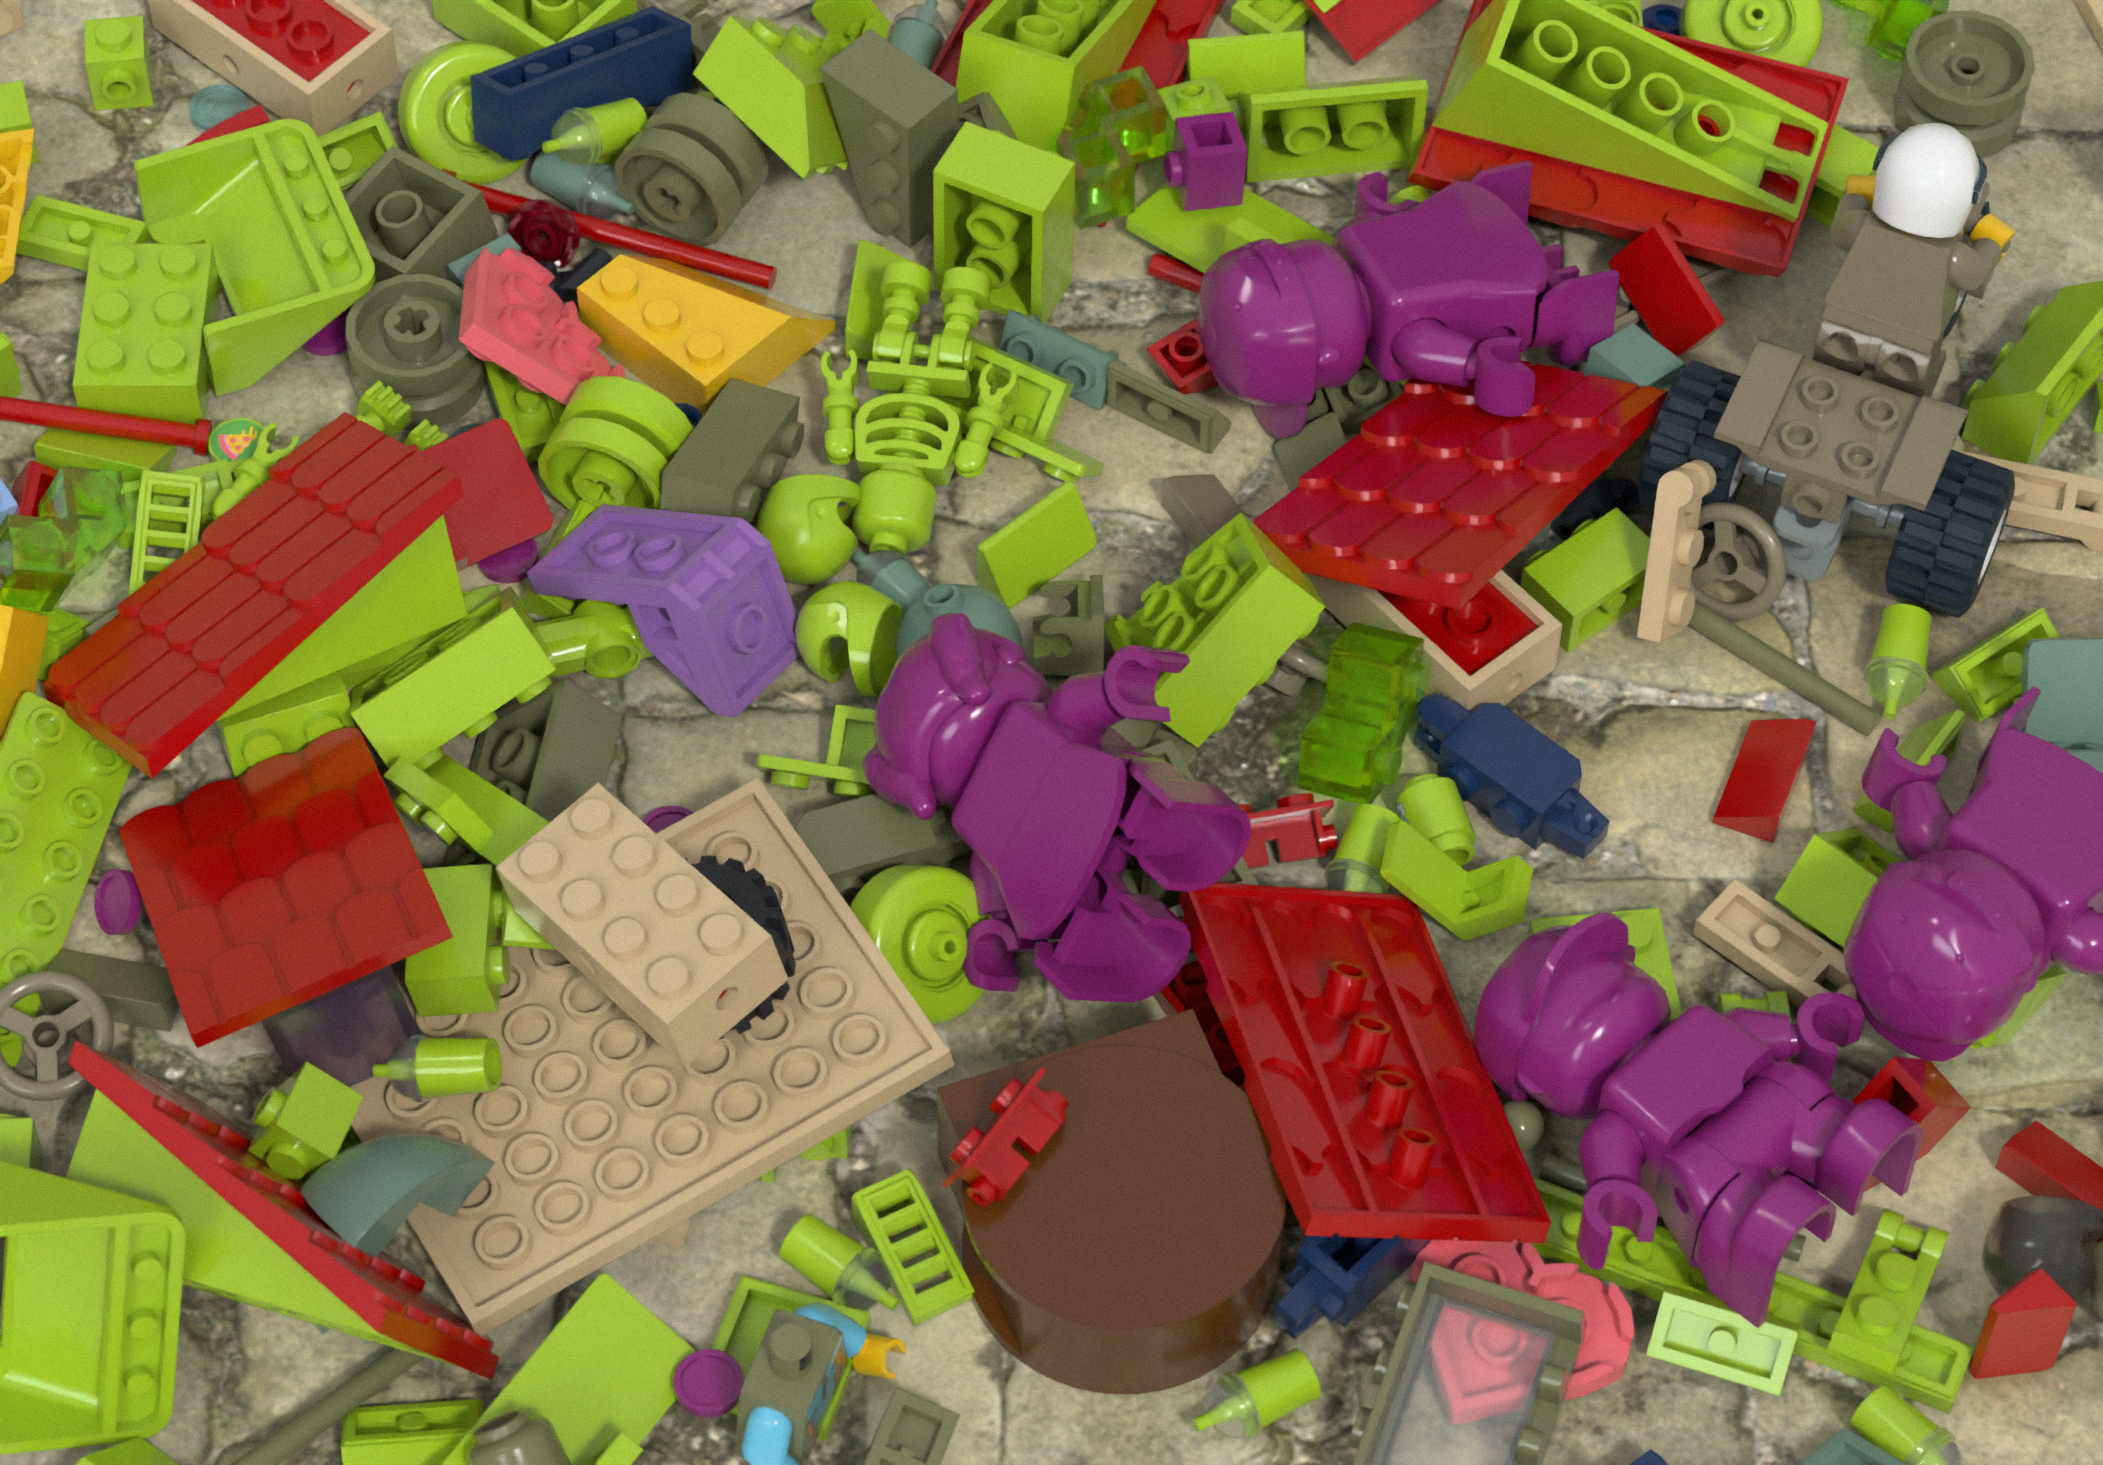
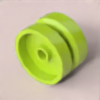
[538,376,694,510]

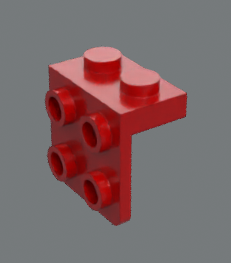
[408,418,553,572]

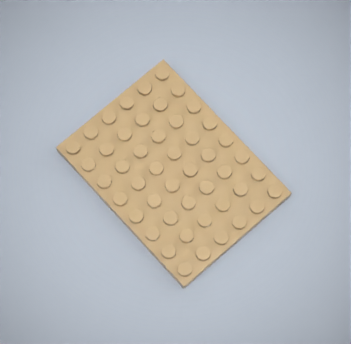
[296,778,955,1335]

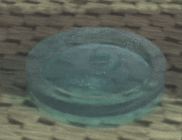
[189,85,248,133]

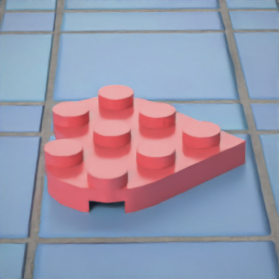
[459,247,626,405]
[1409,1237,1635,1426]

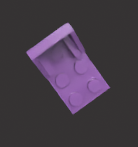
[527,504,800,717]

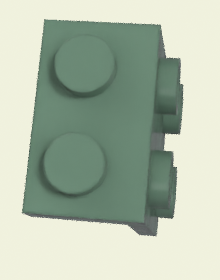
[2022,637,2103,773]

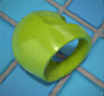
[756,474,861,585]
[795,580,904,698]

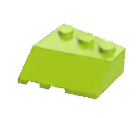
[693,15,851,179]
[1104,512,1326,748]

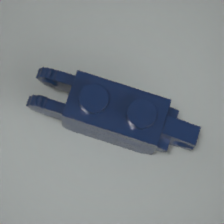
[1413,692,1610,859]
[1274,1234,1430,1340]

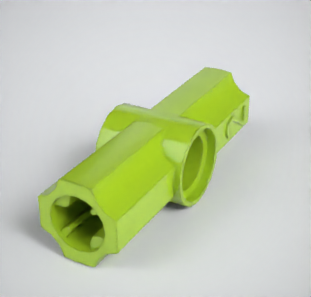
[534,600,654,679]

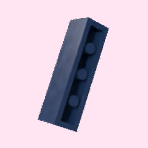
[470,6,693,160]

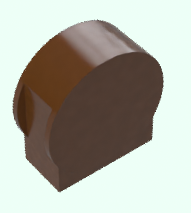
[937,1009,1287,1395]

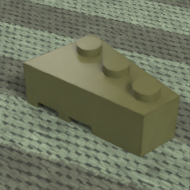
[820,28,958,248]
[660,377,805,528]

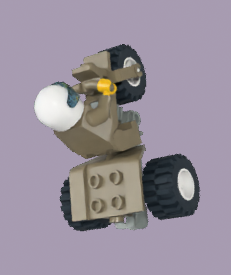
[1638,123,2016,618]

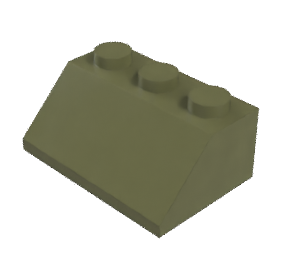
[443,678,623,887]

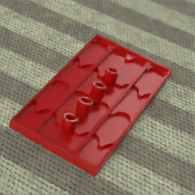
[1253,360,1668,609]
[1178,882,1551,1243]

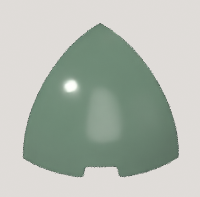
[300,1133,495,1257]

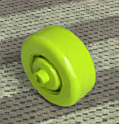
[1679,0,1823,68]
[398,41,530,185]
[850,864,988,1024]

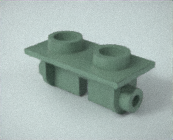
[999,309,1126,410]

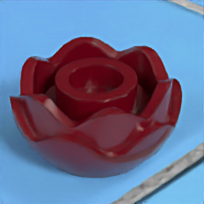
[507,199,580,268]

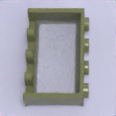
[1350,1261,1585,1465]

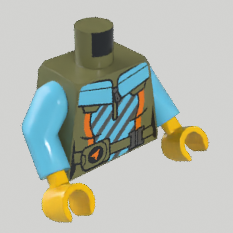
[735,1303,907,1465]

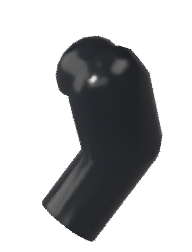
[537,248,613,302]
[1552,478,1639,541]

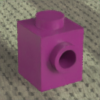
[1164,112,1248,211]

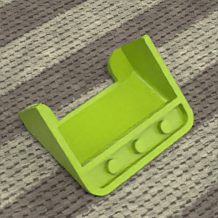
[133,119,376,397]
[0,1160,186,1455]

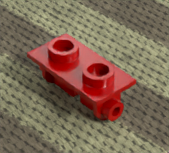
[1237,793,1337,869]
[941,1066,1068,1207]

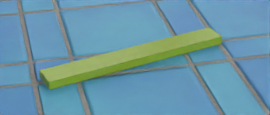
[1522,1177,1975,1414]

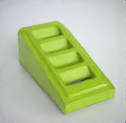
[128,470,205,597]
[851,1169,975,1326]

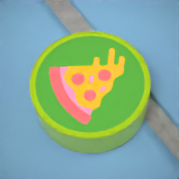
[208,418,272,462]

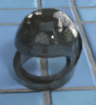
[1982,1196,2103,1302]

